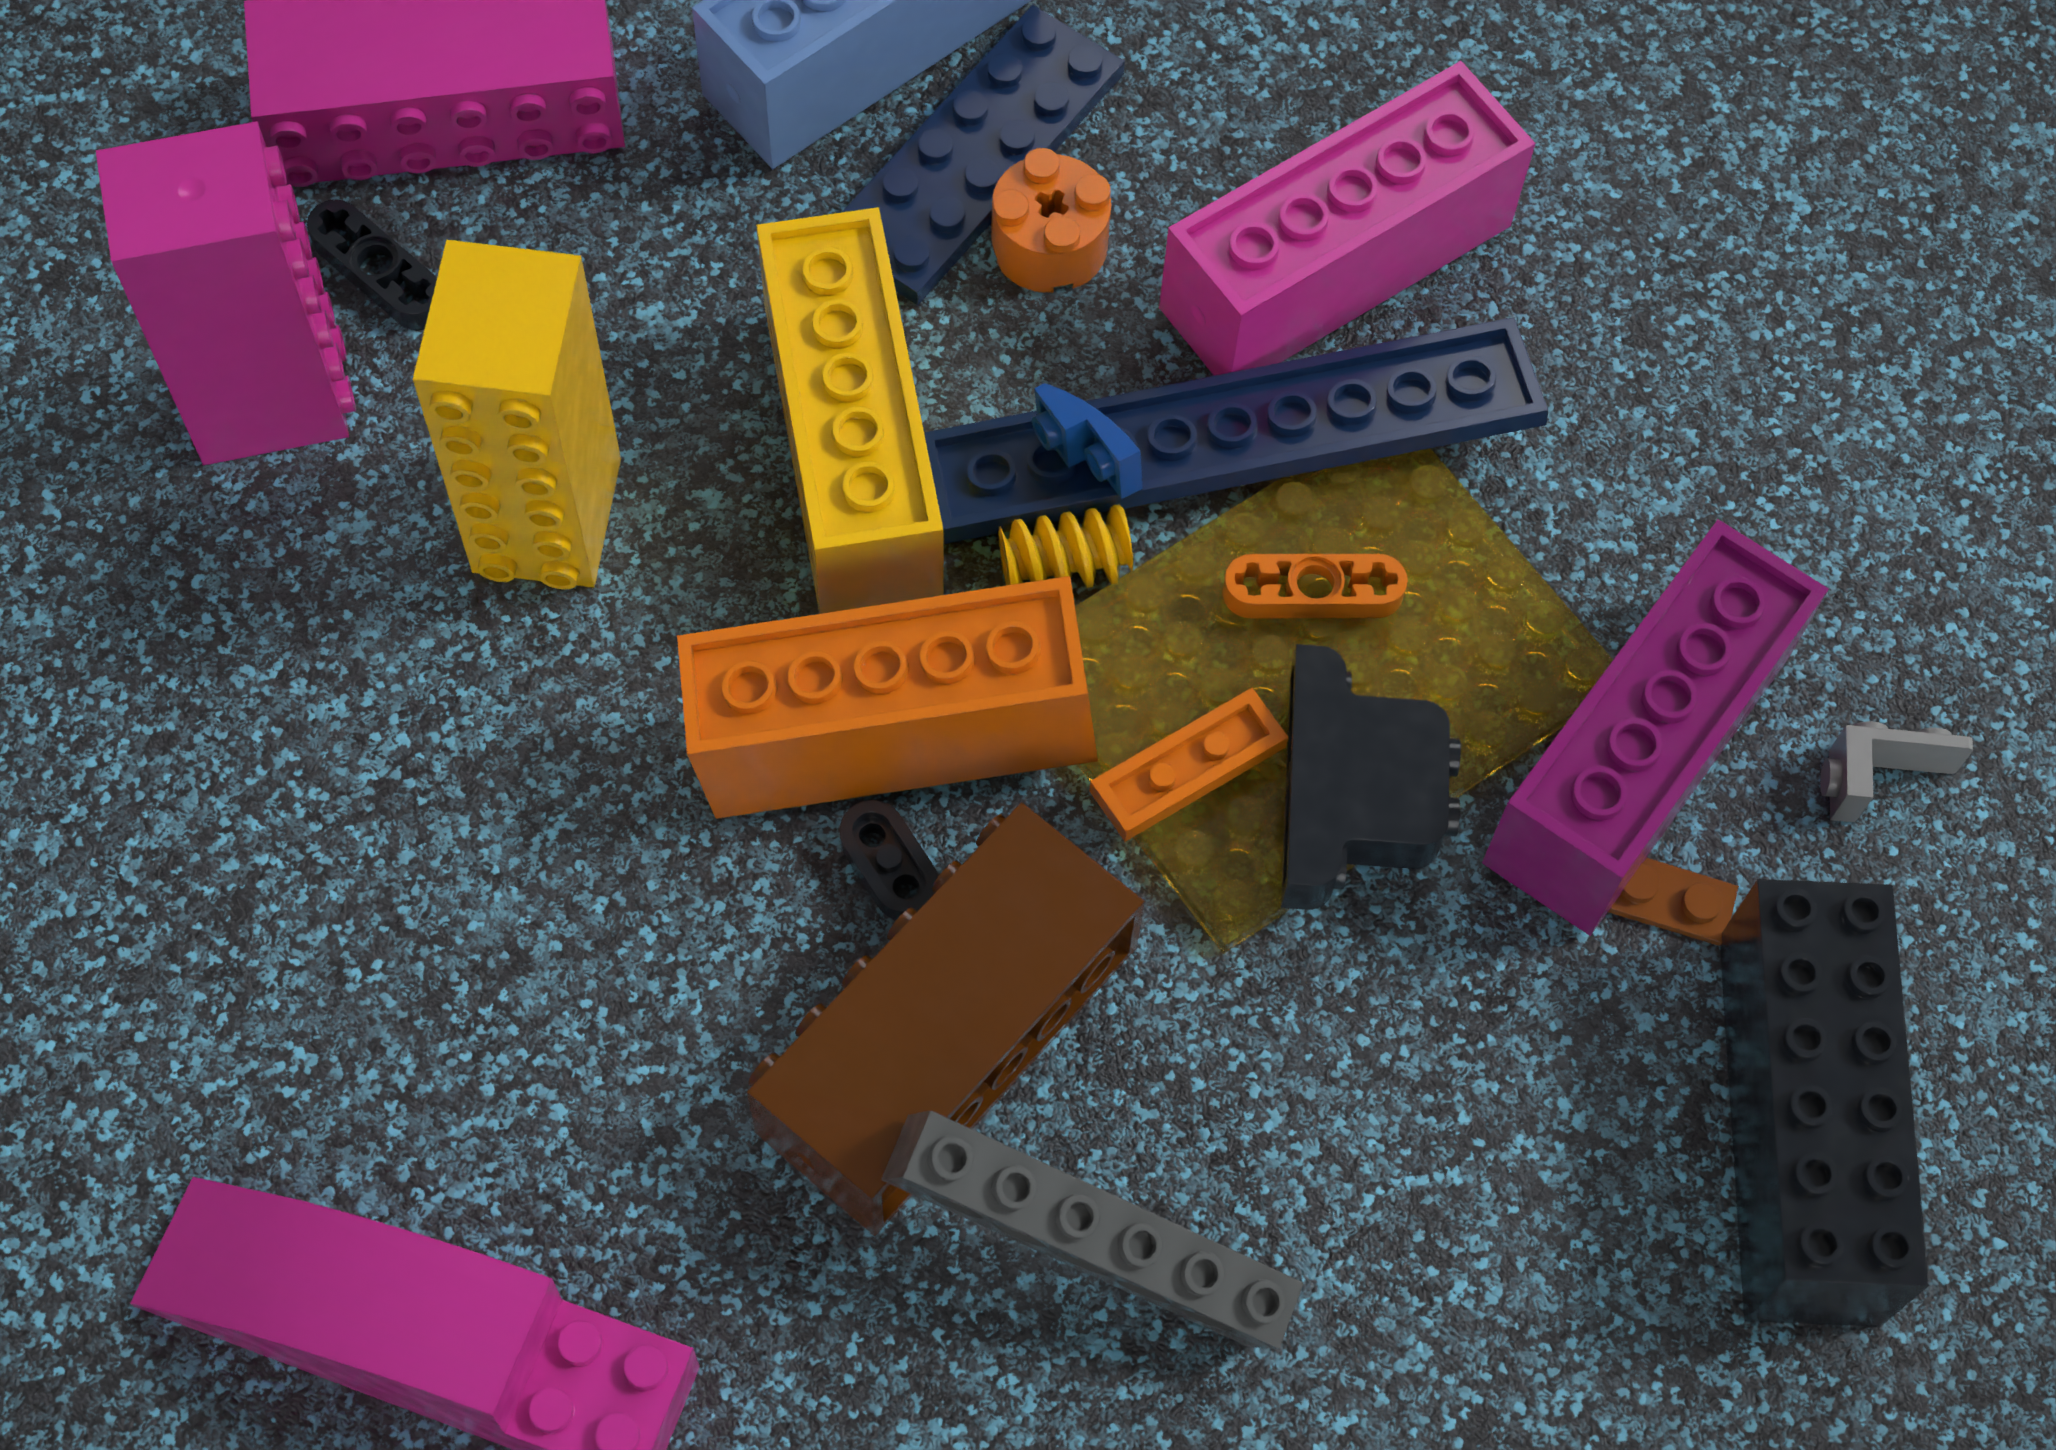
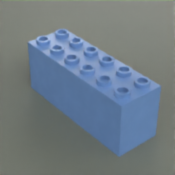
[692,0,1032,169]

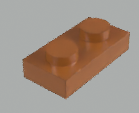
[1608,858,1739,946]

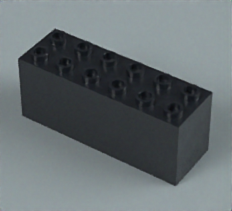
[1720,879,1929,1327]

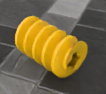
[998,504,1133,589]

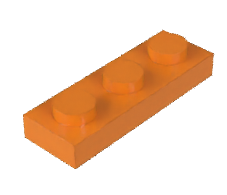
[1089,688,1289,842]

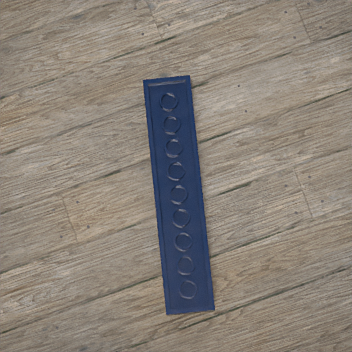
[924,317,1548,544]

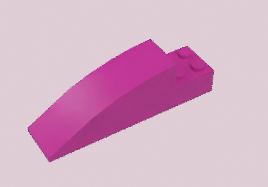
[131,1177,700,1450]

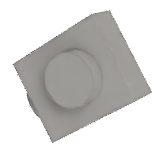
[1820,721,1973,822]

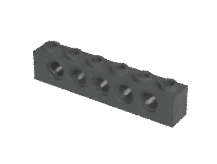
[881,1110,1304,1349]

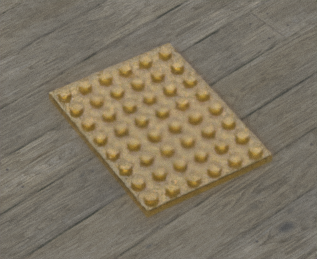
[1075,448,1613,954]

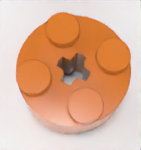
[991,148,1111,293]

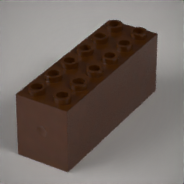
[747,802,1145,1236]

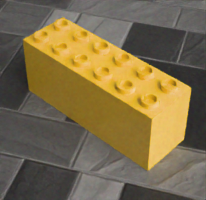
[756,207,944,614]
[413,240,621,590]

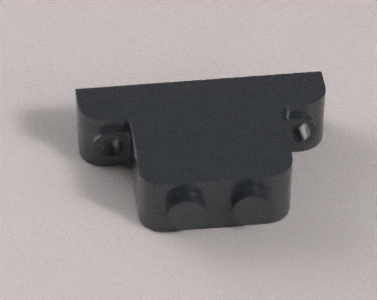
[1281,644,1461,910]

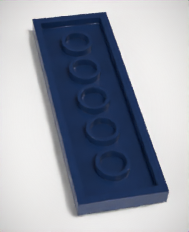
[841,5,1125,305]

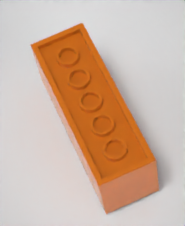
[677,576,1098,819]

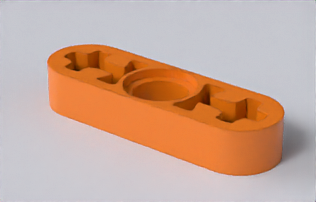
[1222,554,1408,619]

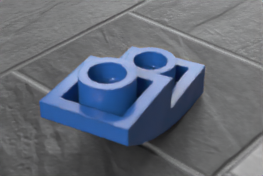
[1032,383,1143,499]

